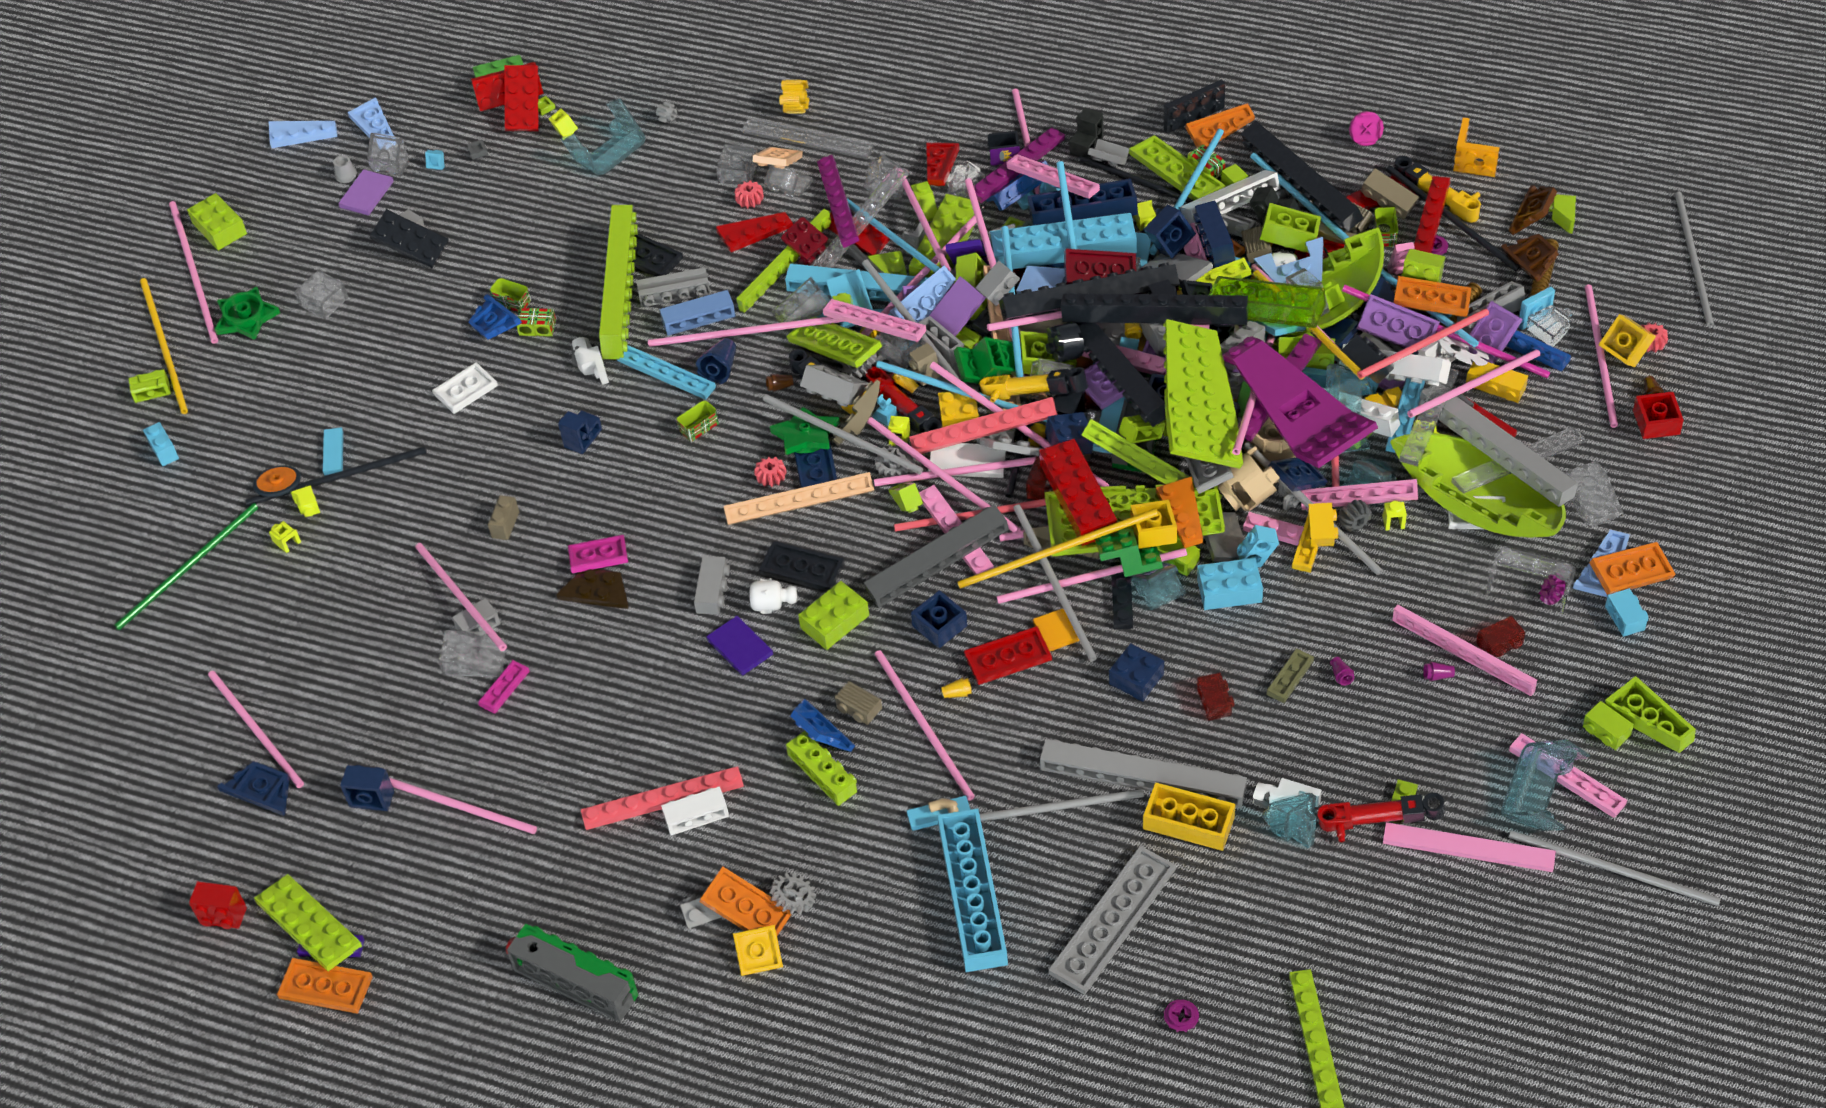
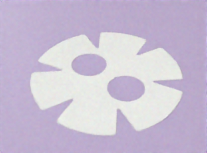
[1439,336,1489,366]

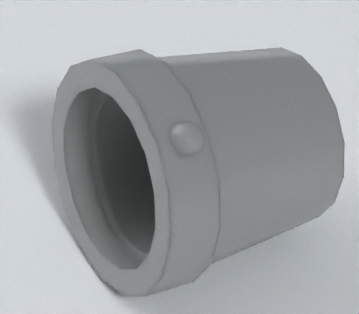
[333,155,357,183]

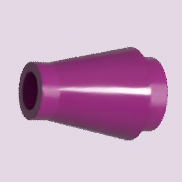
[1330,657,1355,686]
[1423,661,1455,682]

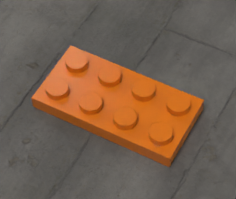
[1394,276,1472,317]
[1589,542,1676,596]
[699,866,792,936]
[277,958,373,1014]

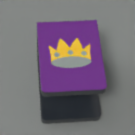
[987,131,1020,165]

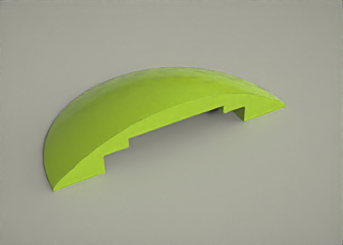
[1212,227,1384,335]
[1390,433,1566,538]

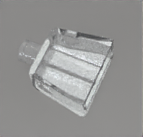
[1526,305,1572,347]

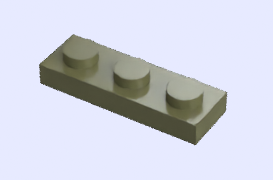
[1267,648,1314,703]

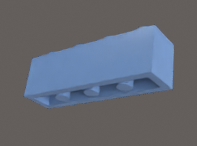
[660,290,735,336]

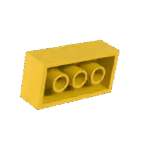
[1143,782,1236,851]

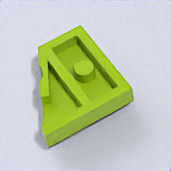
[868,251,907,275]

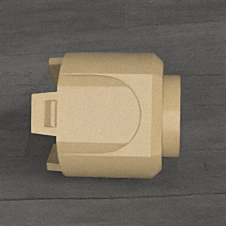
[1218,446,1279,511]

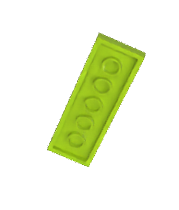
[1129,135,1225,201]
[786,315,882,368]
[254,874,362,971]

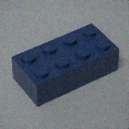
[1193,200,1236,269]

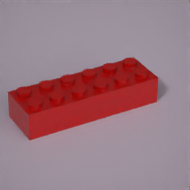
[1039,439,1118,546]

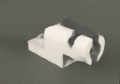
[571,337,609,385]
[1253,778,1322,814]

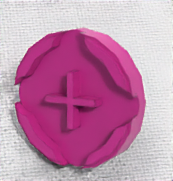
[1349,111,1384,146]

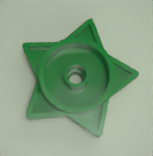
[215,287,280,340]
[770,407,840,455]

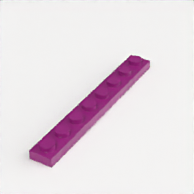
[968,127,1065,203]
[817,154,860,248]
[1238,334,1321,441]

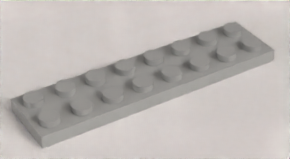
[1048,846,1176,995]

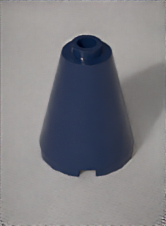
[696,338,736,385]

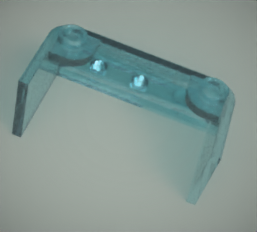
[561,98,645,175]
[1326,363,1373,453]
[1501,739,1590,831]

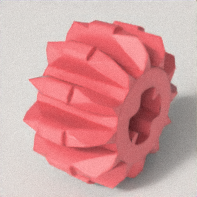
[734,180,764,209]
[1641,322,1668,353]
[754,456,786,487]

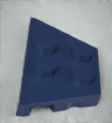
[217,761,290,816]

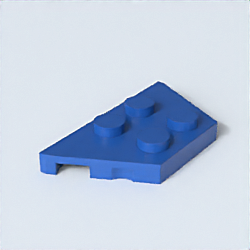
[468,294,522,340]
[790,699,855,752]

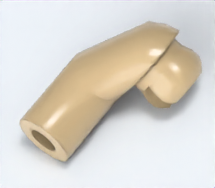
[928,798,959,813]

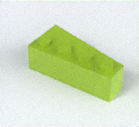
[1605,676,1696,753]

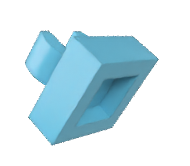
[425,150,445,170]

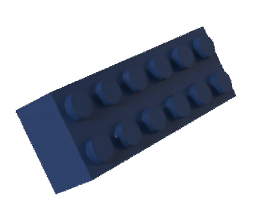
[1027,179,1138,226]

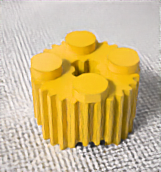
[779,80,809,114]

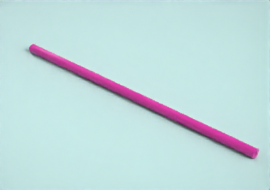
[1342,285,1550,378]

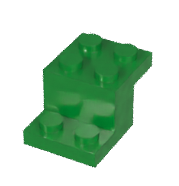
[953,337,1016,384]
[1095,528,1163,577]

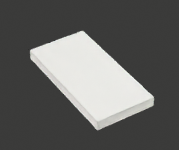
[929,443,1006,478]

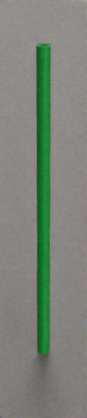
[114,503,258,630]

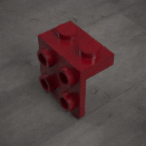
[781,217,829,266]

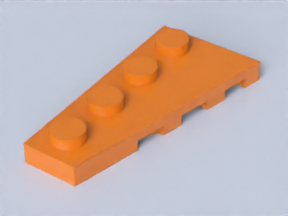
[1186,103,1255,147]
[1156,477,1203,548]

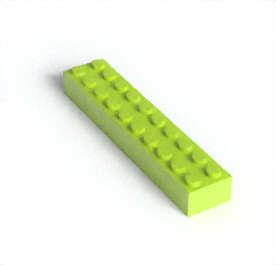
[599,205,638,359]

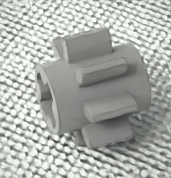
[656,102,677,123]

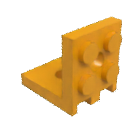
[1453,117,1500,177]

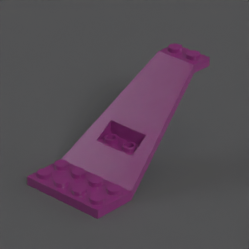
[1223,336,1378,468]

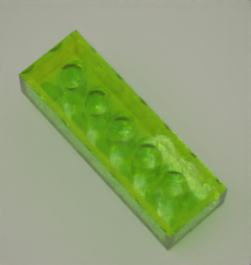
[1209,276,1326,328]

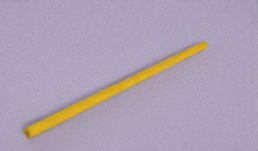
[1253,270,1365,380]
[140,278,188,414]
[958,508,1159,589]

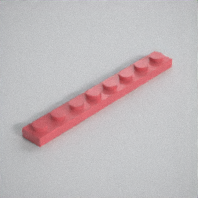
[909,397,1057,454]
[581,766,744,830]

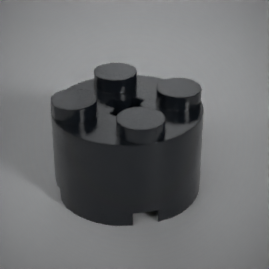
[1046,322,1084,363]

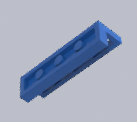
[986,160,1048,211]
[1506,330,1571,372]

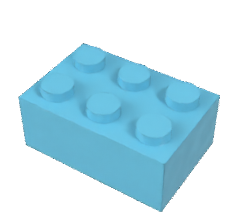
[1197,558,1263,610]

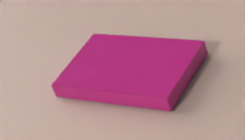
[568,535,628,573]

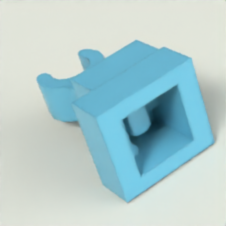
[873,394,898,426]

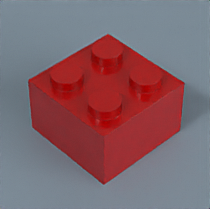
[1633,392,1684,439]
[189,881,247,929]

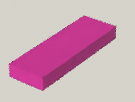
[478,660,530,714]

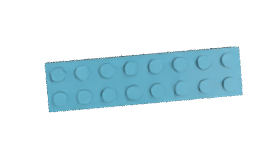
[990,213,1137,269]
[937,808,1008,972]

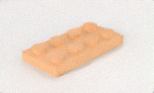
[753,147,803,169]

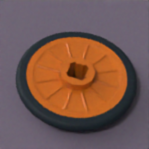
[253,465,301,497]

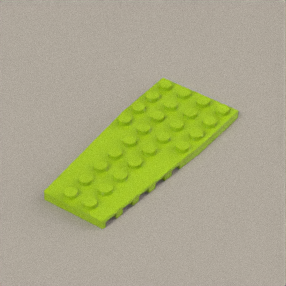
[1163,319,1243,469]
[1044,484,1225,556]

